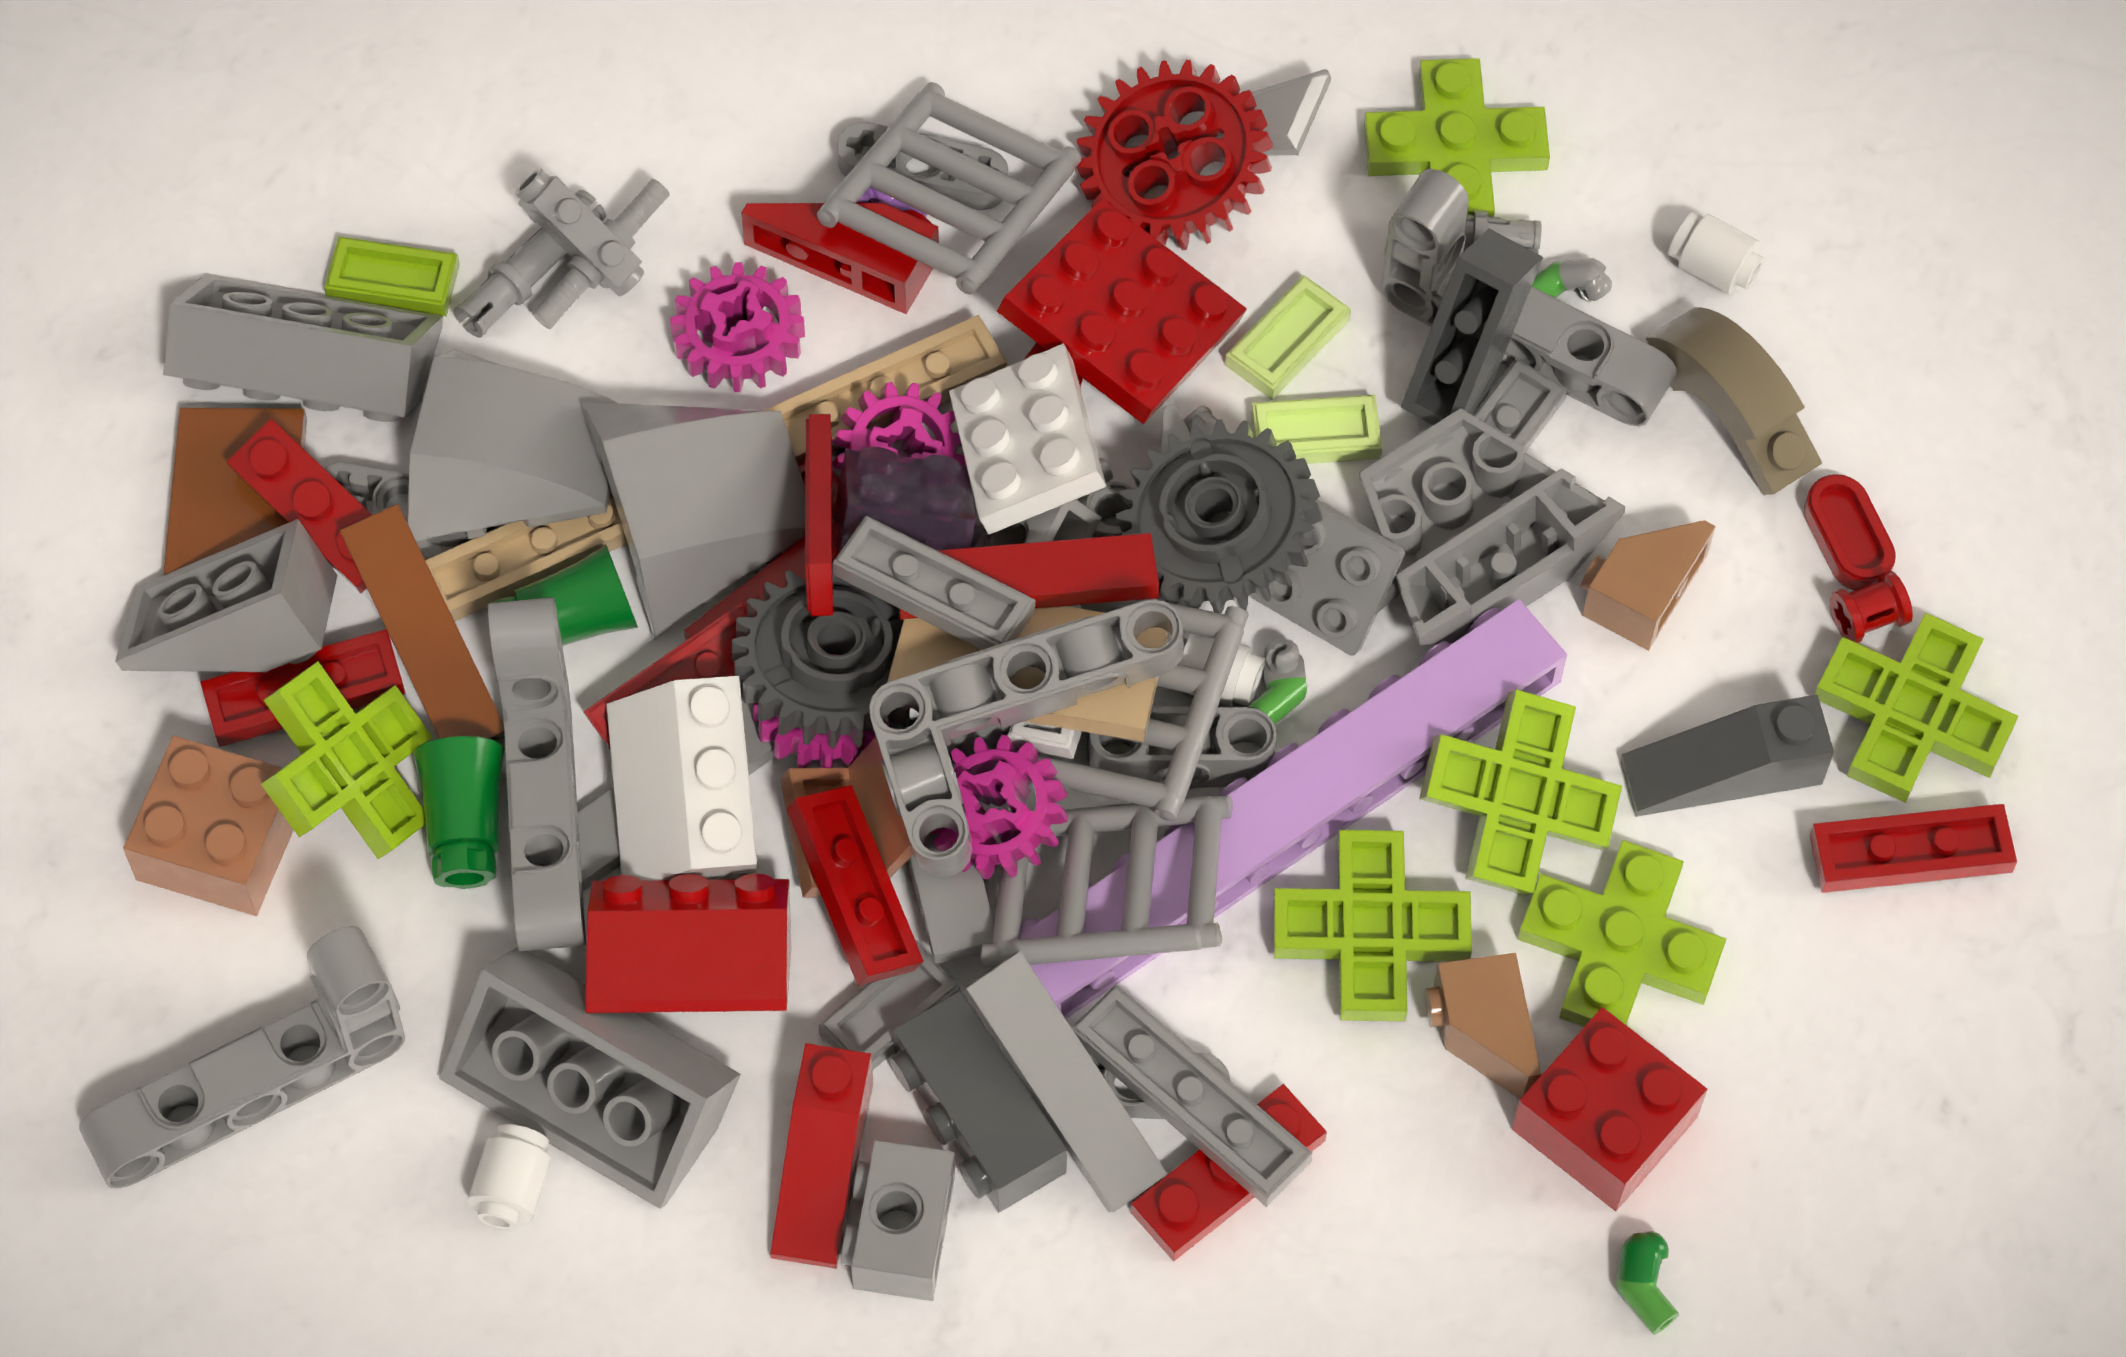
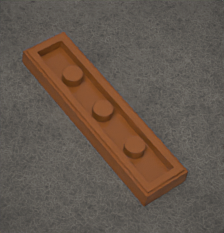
[339,504,505,740]

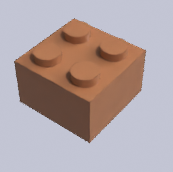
[123,735,293,916]

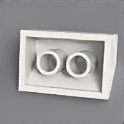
[606,676,757,880]

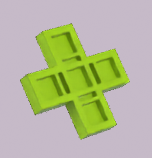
[1364,58,1550,217]
[1814,613,2019,803]
[261,662,433,859]
[1419,689,1622,896]
[1273,830,1472,1022]
[1518,840,1727,1027]

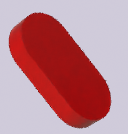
[1804,474,1896,591]

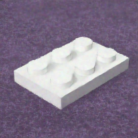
[949,343,1106,535]

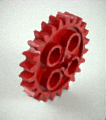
[1076,59,1273,250]

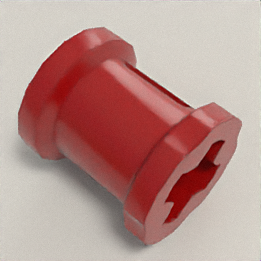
[1829,571,1913,643]

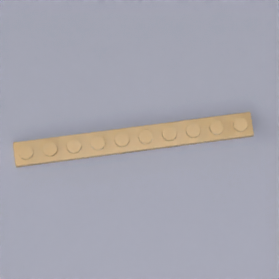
[425,315,1007,621]

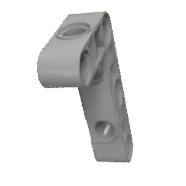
[1382,169,1677,427]
[1086,481,1277,789]
[488,597,586,952]
[869,599,1184,877]
[79,926,405,1188]

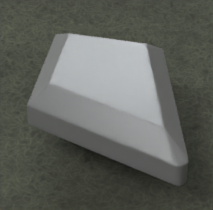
[1252,69,1331,156]

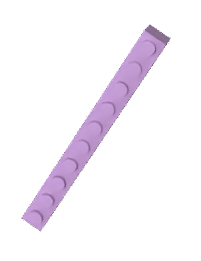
[1019,599,1567,1019]

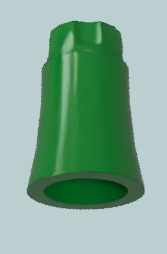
[492,545,638,646]
[413,736,504,889]

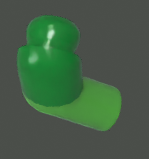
[1616,1231,1679,1335]

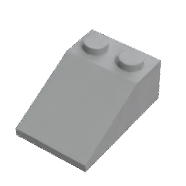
[115,519,337,672]

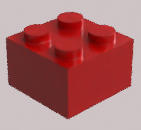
[1512,1007,1708,1212]

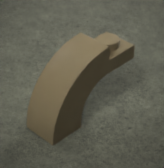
[1645,307,1822,495]

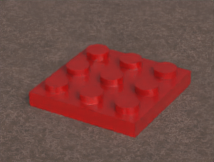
[996,198,1247,425]

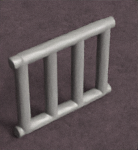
[817,82,1082,295]
[1015,599,1249,821]
[980,795,1233,968]

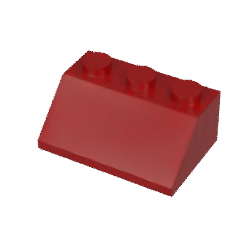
[585,873,792,1013]

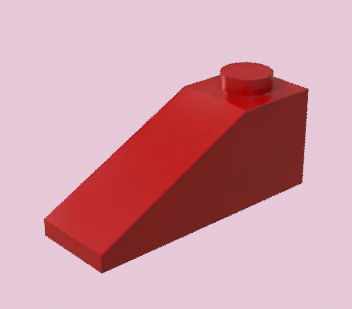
[741,203,939,314]
[770,1043,873,1269]

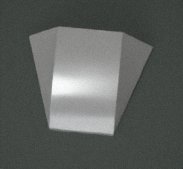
[408,349,617,549]
[581,402,805,639]
[1359,408,1625,645]

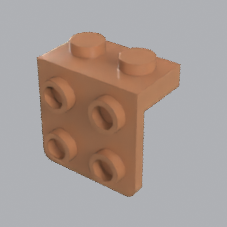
[780,728,913,898]

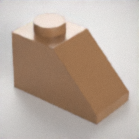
[1580,520,1716,651]
[1424,953,1541,1099]

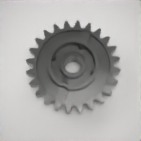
[1116,419,1323,613]
[732,570,912,749]

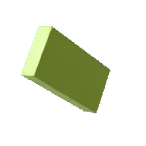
[324,236,460,317]

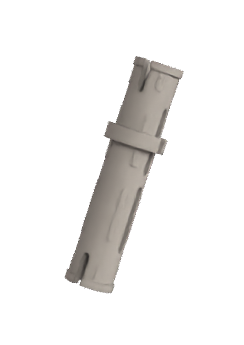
[453,190,606,338]

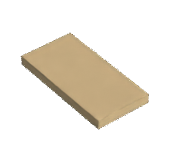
[887,606,1168,742]

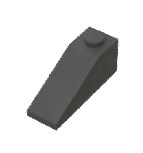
[1621,694,1834,817]

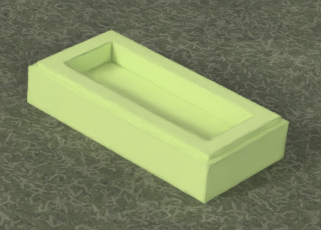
[1225,275,1351,400]
[1251,394,1382,464]

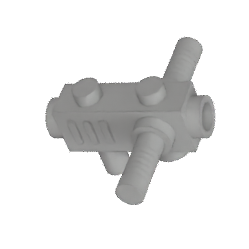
[515,168,670,329]

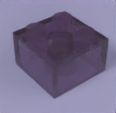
[833,446,976,559]

